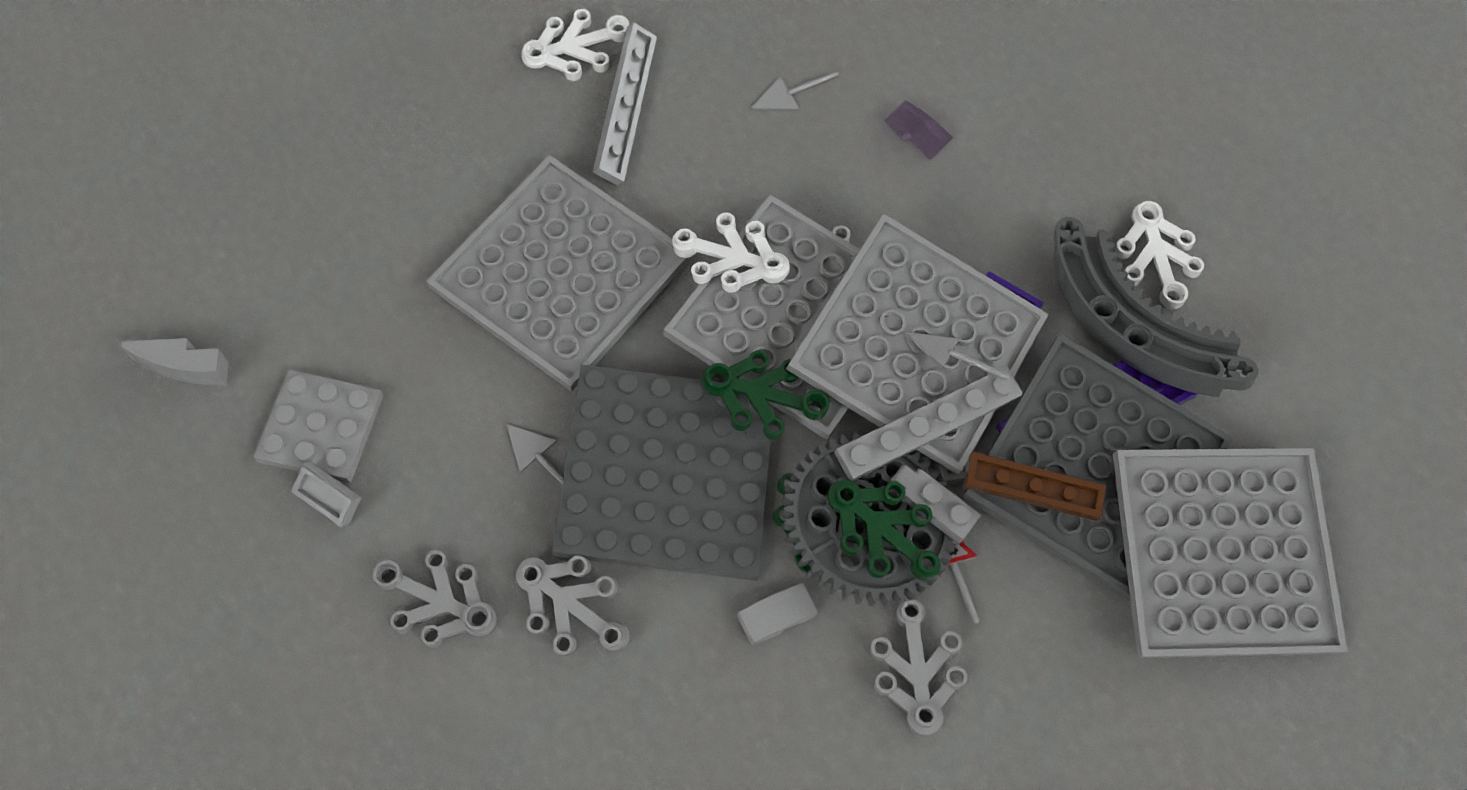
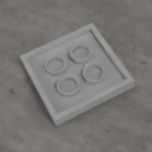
[253,370,384,483]

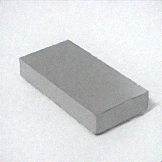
[291,462,362,527]

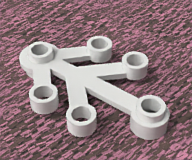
[521,9,629,81]
[1114,201,1204,309]
[672,213,790,293]

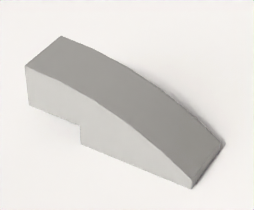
[121,338,229,385]

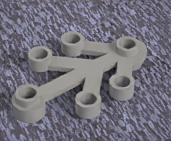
[372,550,497,648]
[516,556,630,655]
[870,599,967,736]

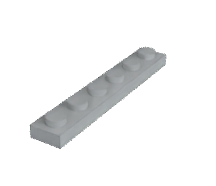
[593,22,657,186]
[834,366,1024,481]

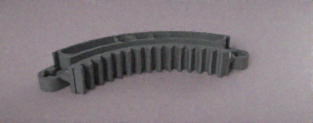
[1052,217,1259,397]

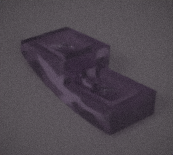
[884,100,953,160]

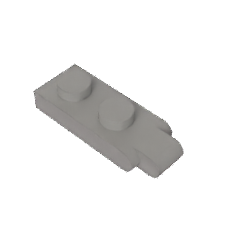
[890,465,981,544]

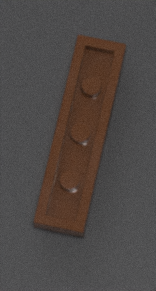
[963,451,1106,521]

